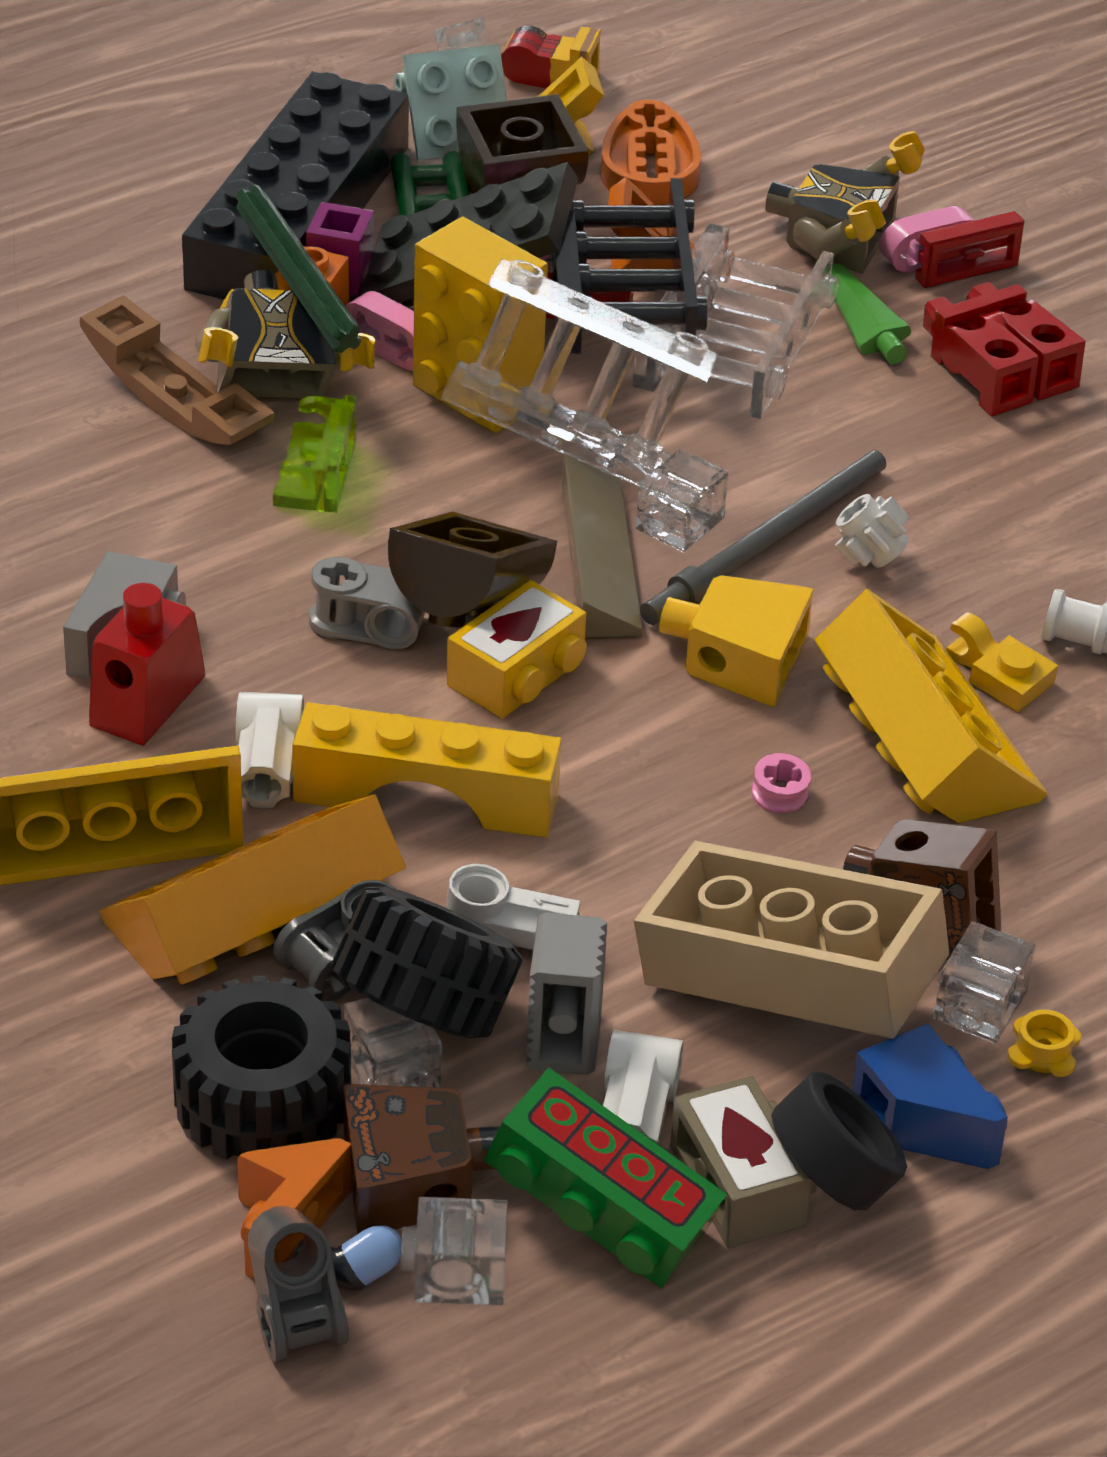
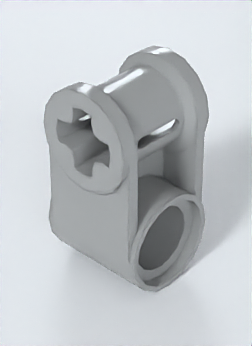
[309,557,425,650]

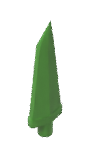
[814,259,911,364]

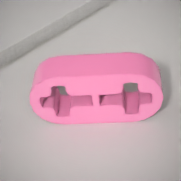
[879,206,974,273]
[345,291,414,371]

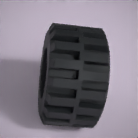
[330,887,524,1038]
[172,976,351,1160]

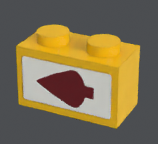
[446,580,587,719]

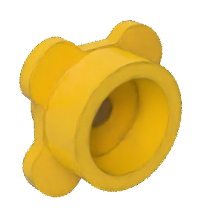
[1007,1009,1081,1077]

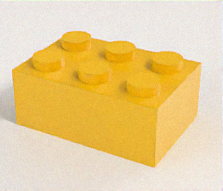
[413,216,548,433]

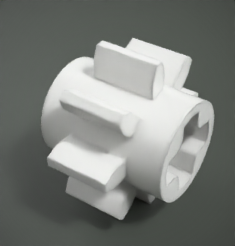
[835,494,910,568]

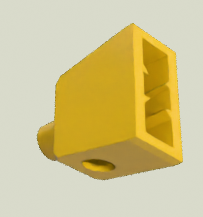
[659,575,814,707]

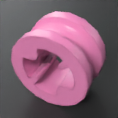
[751,753,811,813]

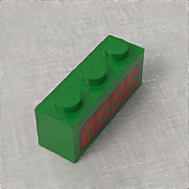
[484,1067,727,1289]

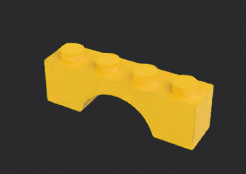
[292,702,561,838]

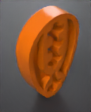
[601,99,701,205]

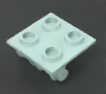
[394,44,507,161]

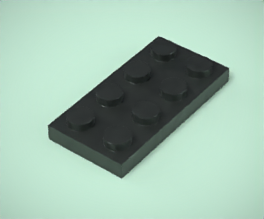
[359,162,578,303]

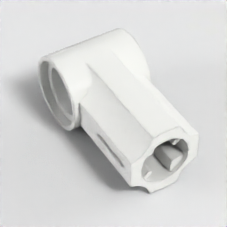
[236,692,304,808]
[446,864,581,950]
[603,1030,684,1145]

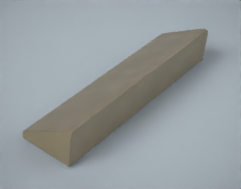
[562,454,642,638]

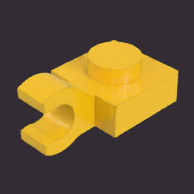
[946,613,1059,713]

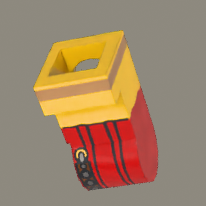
[501,25,601,89]

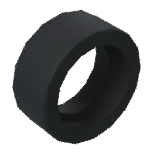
[771,1072,907,1210]

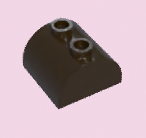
[456,94,589,194]
[388,511,557,628]

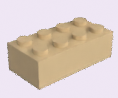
[634,841,949,1039]

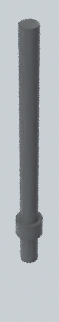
[640,450,886,625]

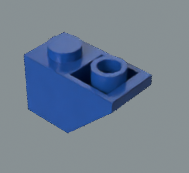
[852,1023,1008,1169]

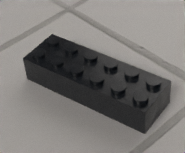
[182,71,409,300]

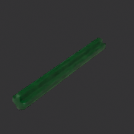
[235,184,361,353]

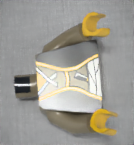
[765,131,925,274]
[195,270,376,399]

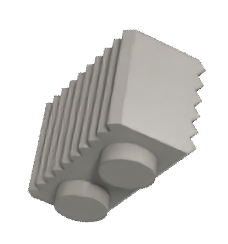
[526,912,607,1075]

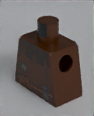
[843,819,1001,970]
[343,1084,500,1234]

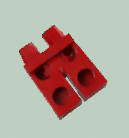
[923,282,1086,417]

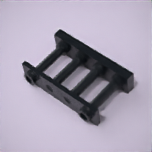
[550,178,707,354]

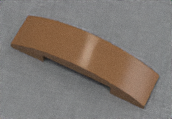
[80,295,275,445]

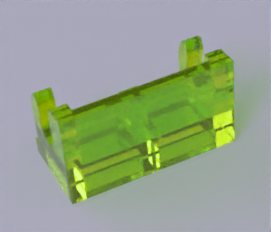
[273,395,357,513]

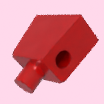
[89,582,205,746]

